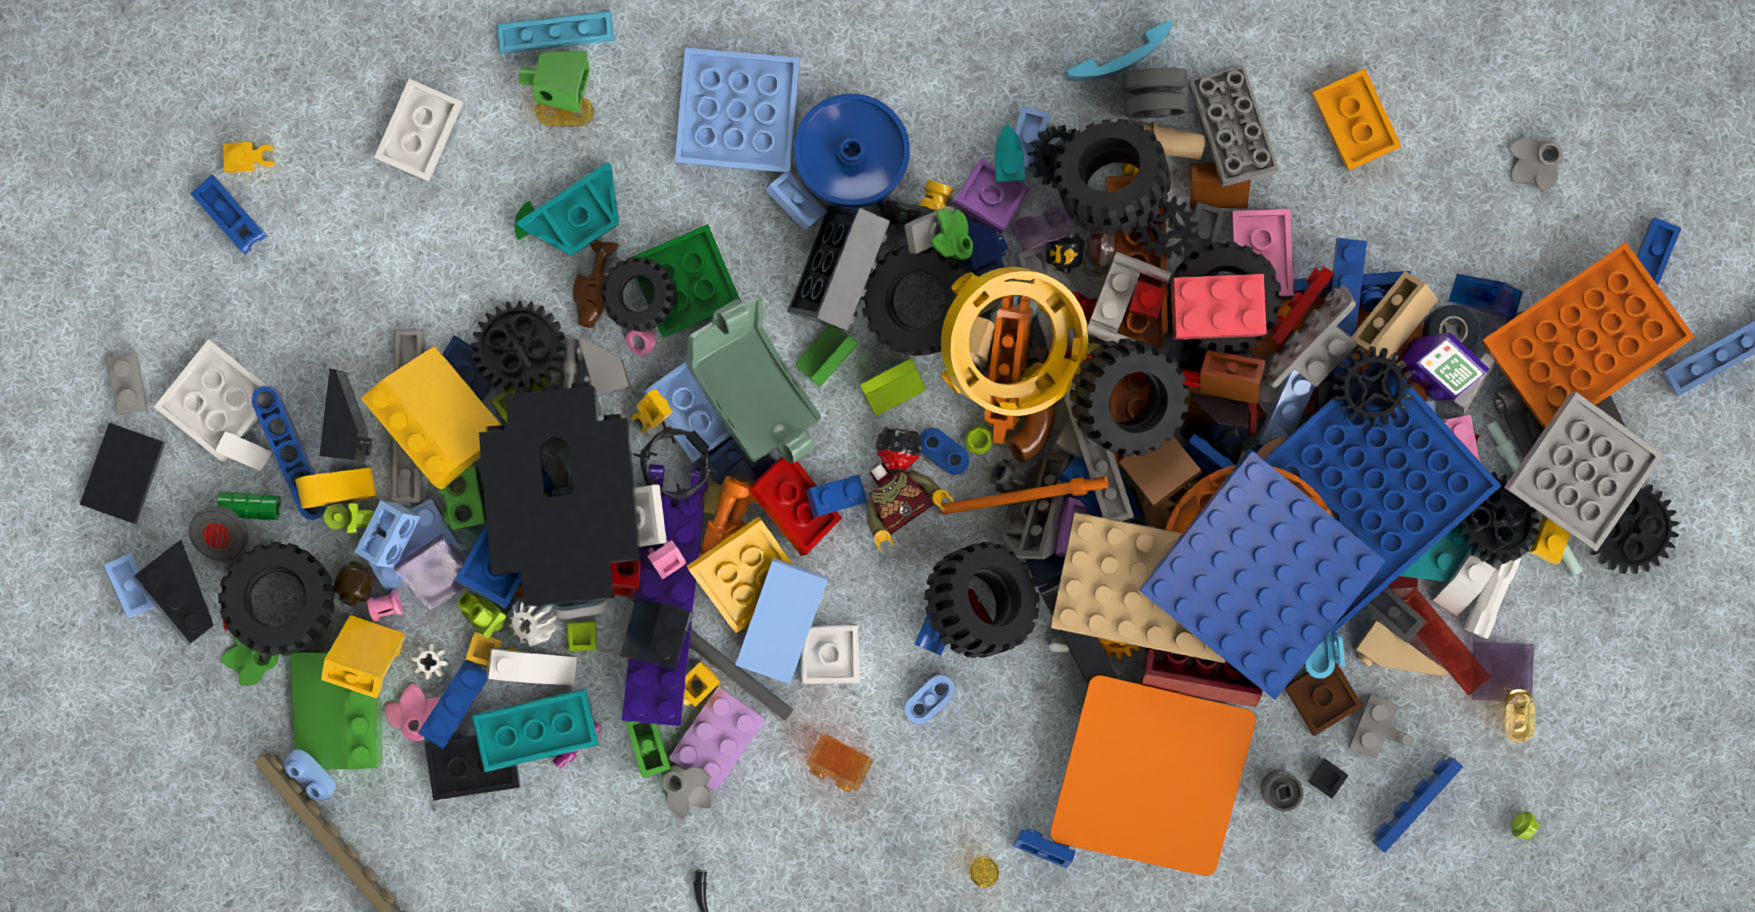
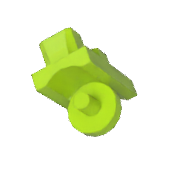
[323,503,373,533]
[456,590,506,639]

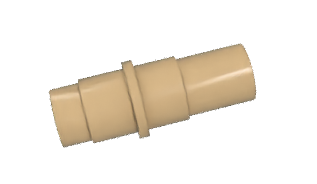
[1129,121,1205,160]

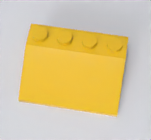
[361,346,506,490]

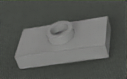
[905,206,954,254]

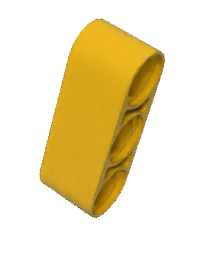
[295,468,377,508]

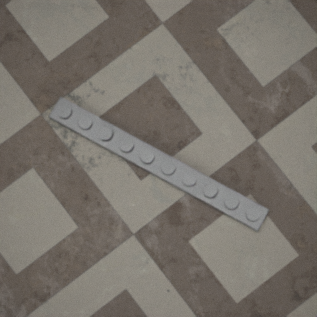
[1017,245,1135,522]

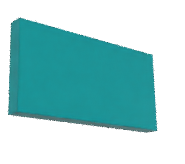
[472,688,599,772]

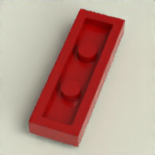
[1271,265,1334,345]

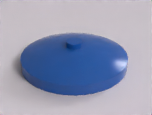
[794,94,910,208]

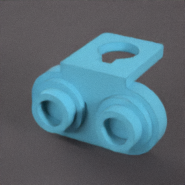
[1304,630,1345,678]

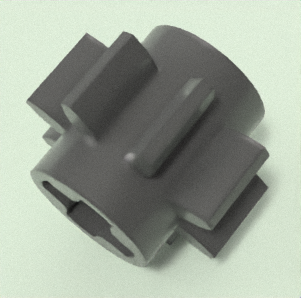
[991,458,1027,493]

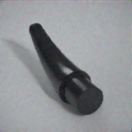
[693,870,709,912]

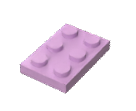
[669,686,766,791]

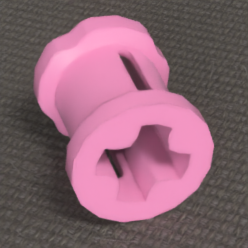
[367,590,403,622]

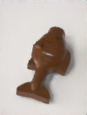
[573,240,619,328]

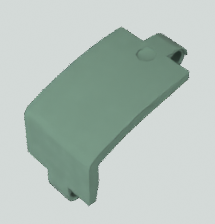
[686,295,821,464]

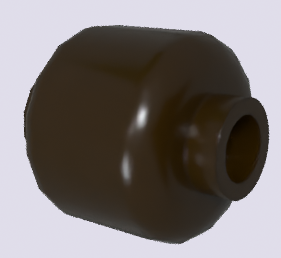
[333,561,376,606]

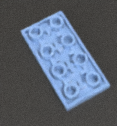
[735,558,828,684]

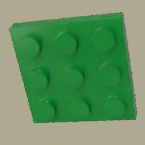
[632,224,741,339]

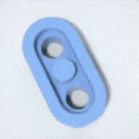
[905,675,955,724]
[284,749,335,801]

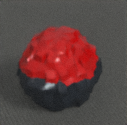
[875,427,922,470]

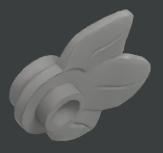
[1509,137,1563,192]
[662,766,713,819]

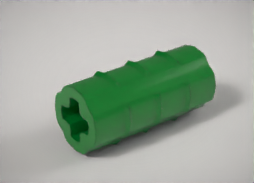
[217,492,281,520]

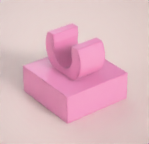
[647,540,686,579]

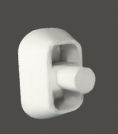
[1049,632,1070,653]

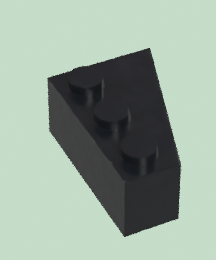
[133,539,214,646]

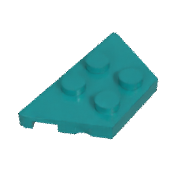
[516,161,619,257]
[1400,528,1471,582]

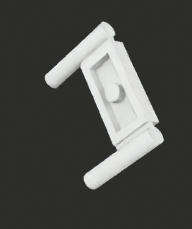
[1087,251,1171,343]

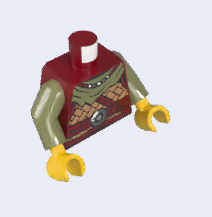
[866,463,954,551]

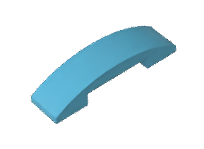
[1065,20,1173,81]

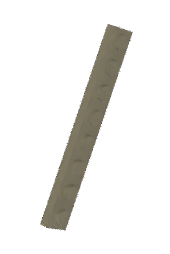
[254,753,407,912]

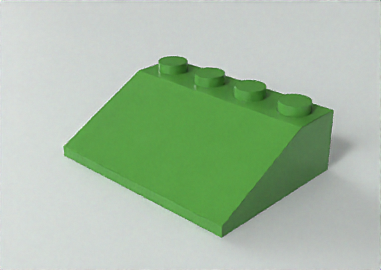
[290,650,383,769]

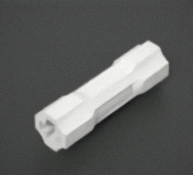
[1463,558,1521,639]

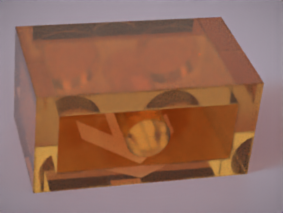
[806,731,874,793]

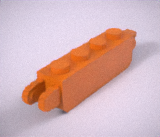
[984,295,1033,444]

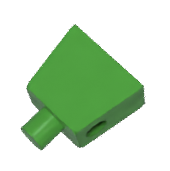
[519,51,590,113]

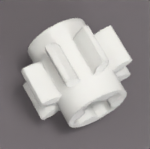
[412,643,450,680]

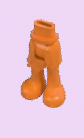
[699,476,758,557]

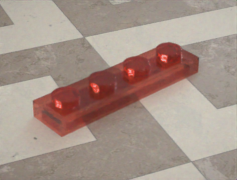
[1402,587,1492,696]

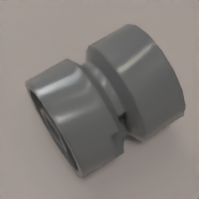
[1260,770,1304,812]

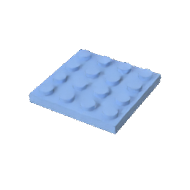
[675,48,800,173]

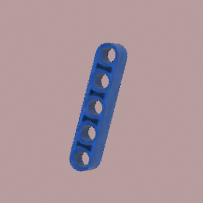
[251,385,327,520]

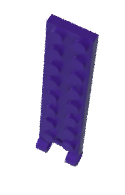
[622,464,707,727]

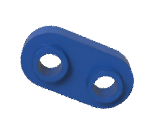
[919,428,970,475]

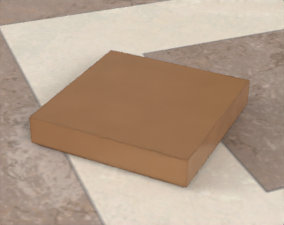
[1119,437,1202,508]

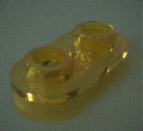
[535,97,594,127]
[1504,689,1536,743]

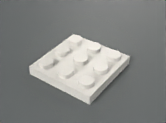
[154,339,274,462]

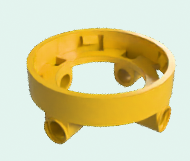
[941,267,1088,416]

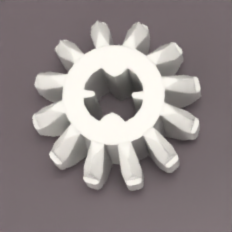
[507,599,557,646]

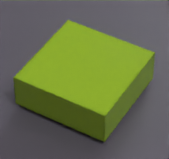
[567,621,598,651]

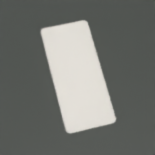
[215,432,272,471]

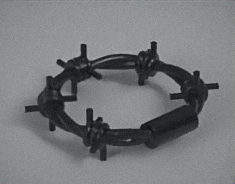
[633,422,718,505]

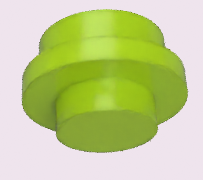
[964,426,993,454]
[1511,811,1539,840]

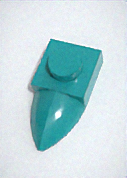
[994,124,1025,183]

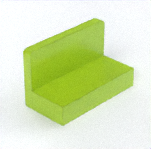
[860,358,926,416]

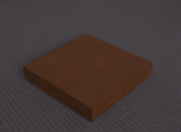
[1284,663,1363,736]

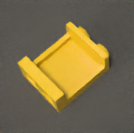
[321,615,405,698]

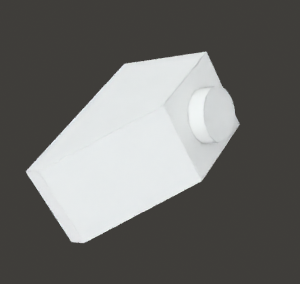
[1432,552,1495,616]

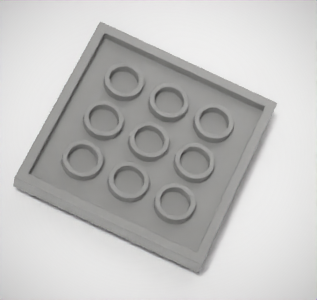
[1504,390,1664,551]

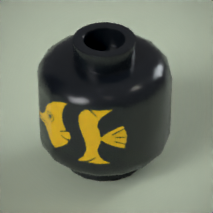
[1046,230,1085,273]

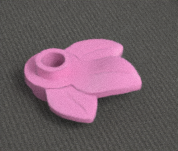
[385,684,440,741]

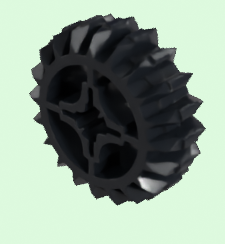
[1332,346,1414,427]

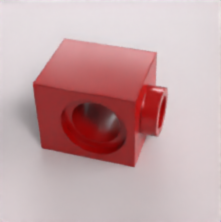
[612,561,641,597]

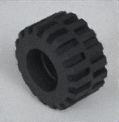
[600,257,677,332]

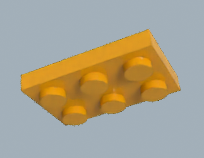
[1311,68,1402,172]

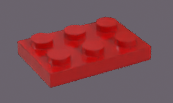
[748,456,842,556]

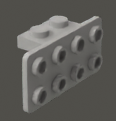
[1264,285,1357,388]

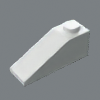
[486,647,577,686]

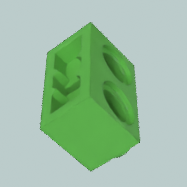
[438,466,487,530]

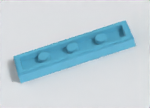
[496,11,615,54]

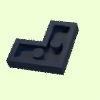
[701,436,777,485]

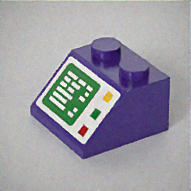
[1400,333,1489,401]

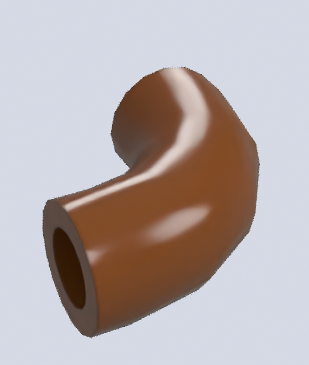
[1008,404,1056,463]

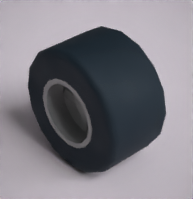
[1422,304,1479,350]

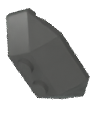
[1000,455,1075,559]

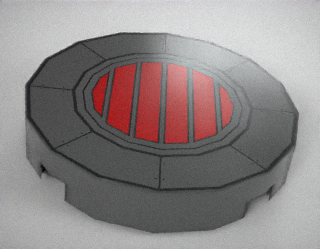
[189,506,248,561]

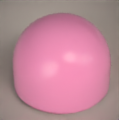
[626,330,656,355]

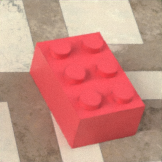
[1171,274,1266,340]

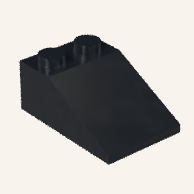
[319,368,372,461]

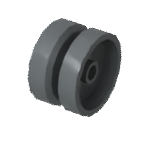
[1123,67,1190,119]

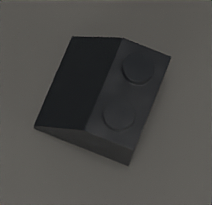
[1181,393,1249,464]
[620,600,692,671]

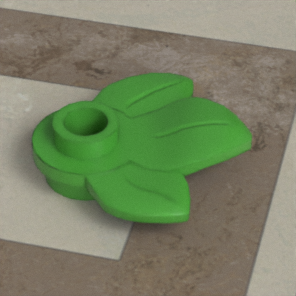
[930,209,973,260]
[221,635,279,686]

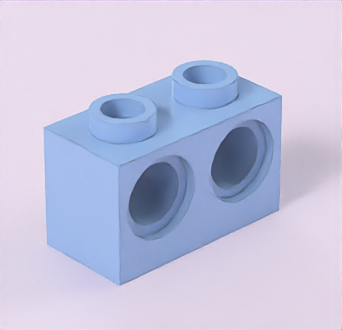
[355,500,420,568]

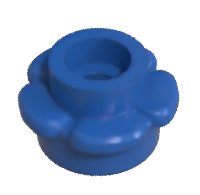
[1360,286,1387,312]

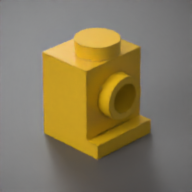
[684,661,722,707]

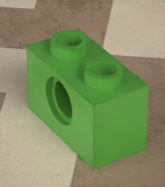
[626,722,671,778]

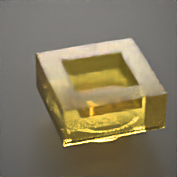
[703,484,722,515]

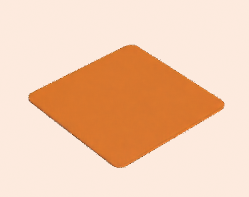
[1050,675,1256,876]

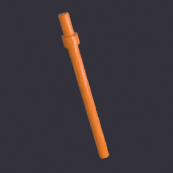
[941,476,1109,515]

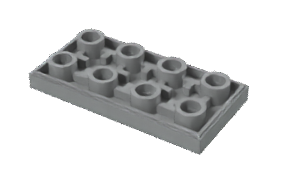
[1188,65,1279,187]

